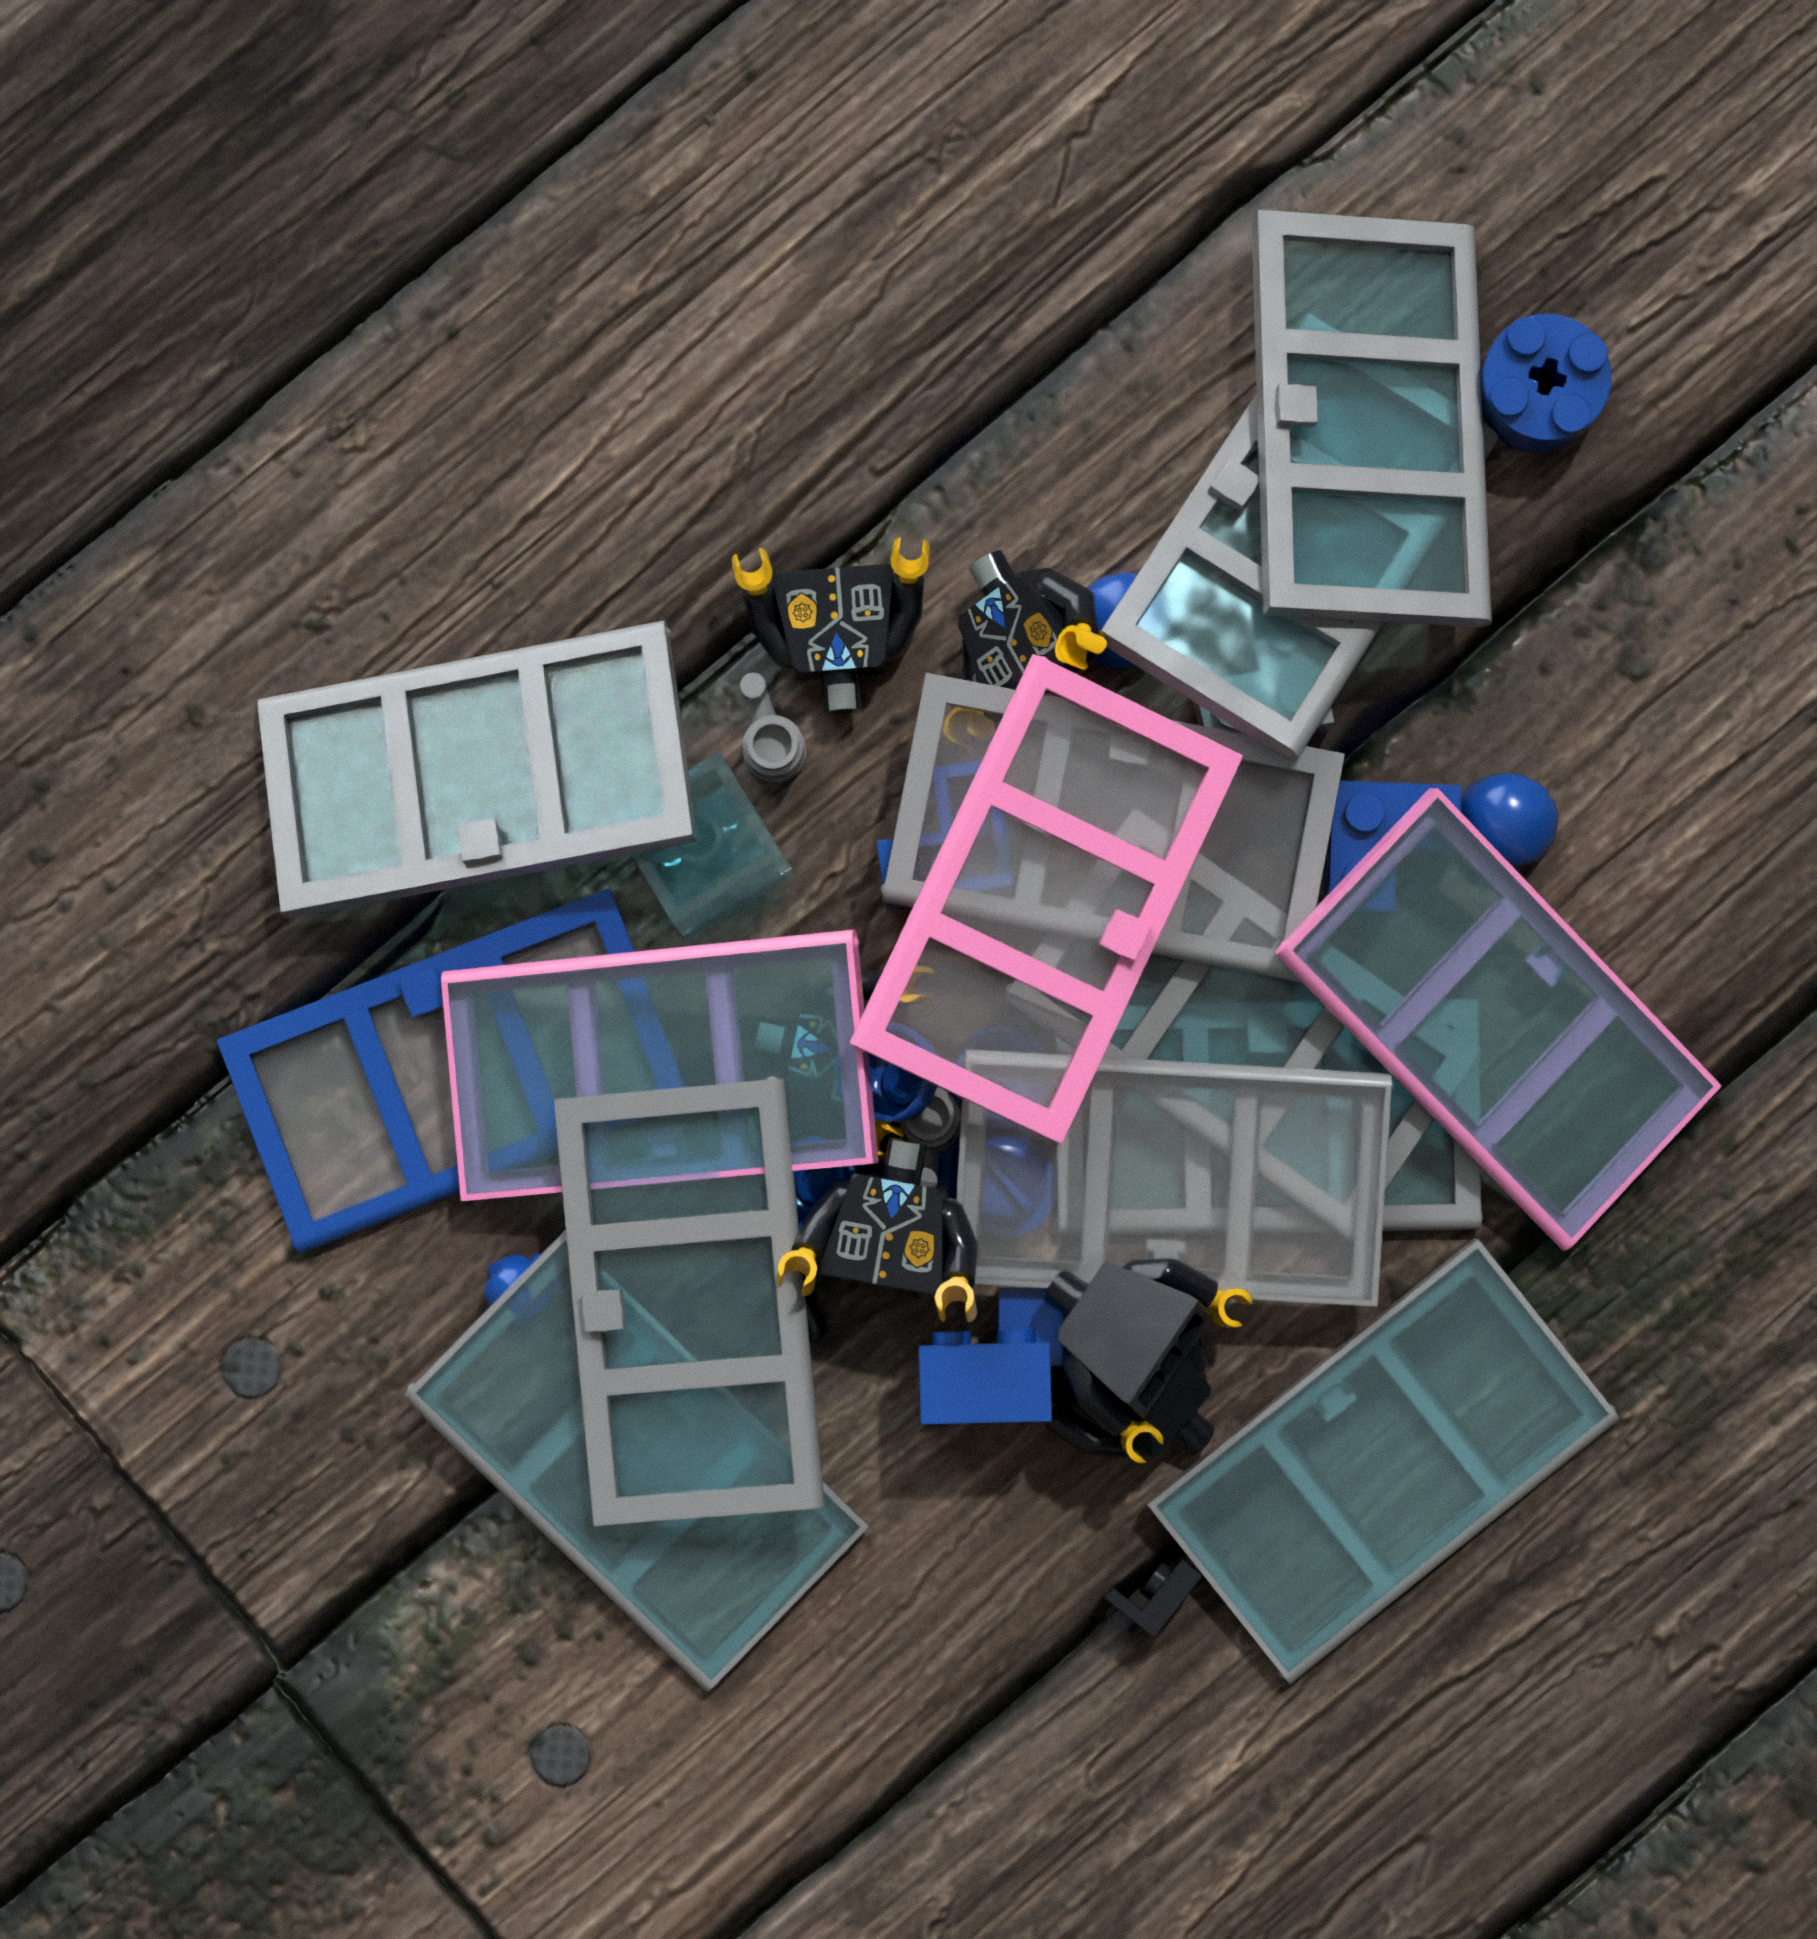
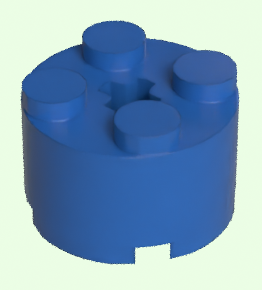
[1481,313,1612,453]

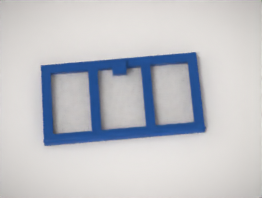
[217,888,687,1255]

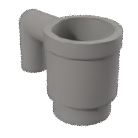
[740,673,807,783]
[898,1087,960,1183]

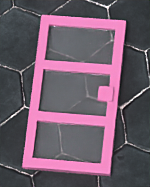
[849,654,1243,1144]

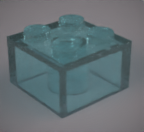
[610,751,796,941]

